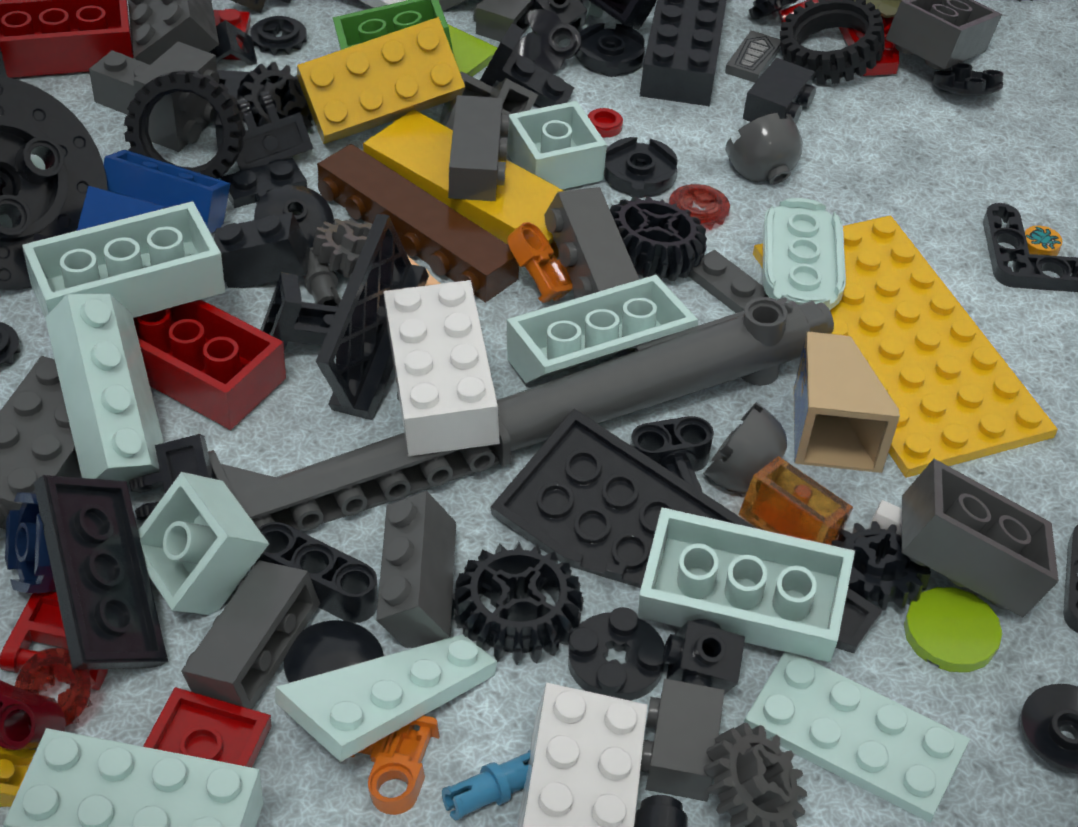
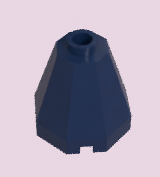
[5,492,56,593]

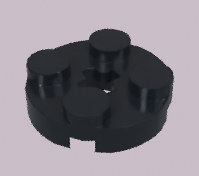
[576,23,645,77]
[604,137,678,198]
[568,607,665,701]

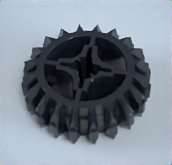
[610,196,707,281]
[452,541,584,665]

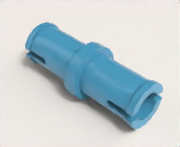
[442,750,531,820]

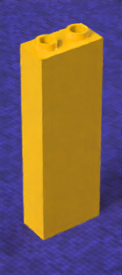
[363,109,564,259]

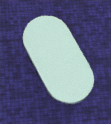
[763,198,846,310]

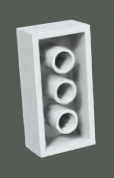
[384,280,500,456]
[517,682,648,827]

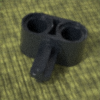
[630,416,714,492]

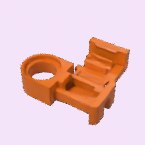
[507,222,573,303]
[350,715,440,815]

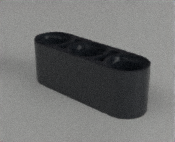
[255,522,377,623]

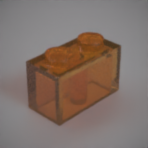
[738,456,853,545]

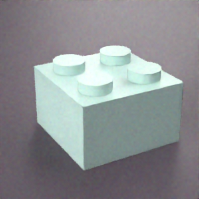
[506,101,607,190]
[138,472,269,615]

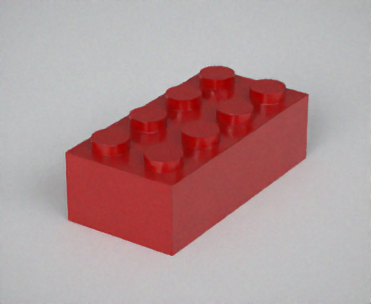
[0,0,134,78]
[133,300,286,430]

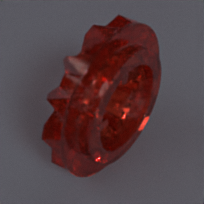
[669,184,730,230]
[15,648,97,727]

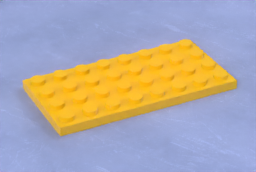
[753,215,1058,478]

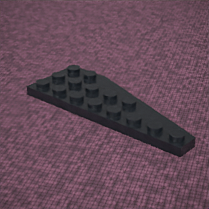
[490,409,883,653]

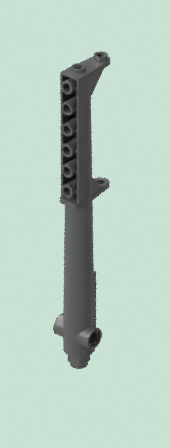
[208,297,834,531]

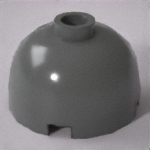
[725,113,803,184]
[703,402,788,493]

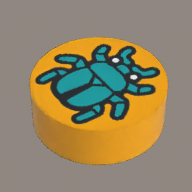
[1025,225,1063,256]

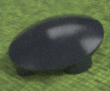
[932,63,1004,96]
[284,620,384,683]

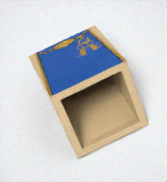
[793,332,900,473]

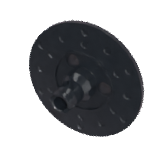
[0,76,108,291]

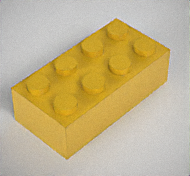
[297,17,465,144]

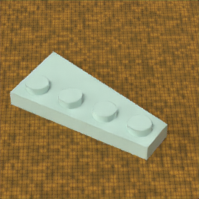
[275,634,497,762]

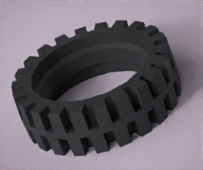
[780,0,885,85]
[124,70,245,179]

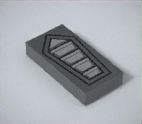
[725,30,781,83]

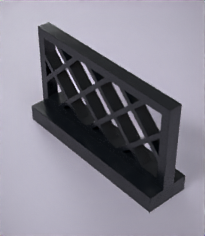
[315,214,429,420]

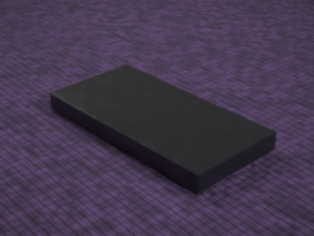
[34,475,168,670]

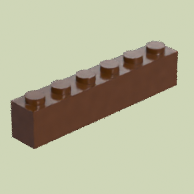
[317,144,519,303]

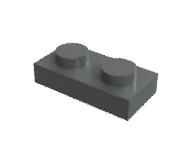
[688,249,768,313]

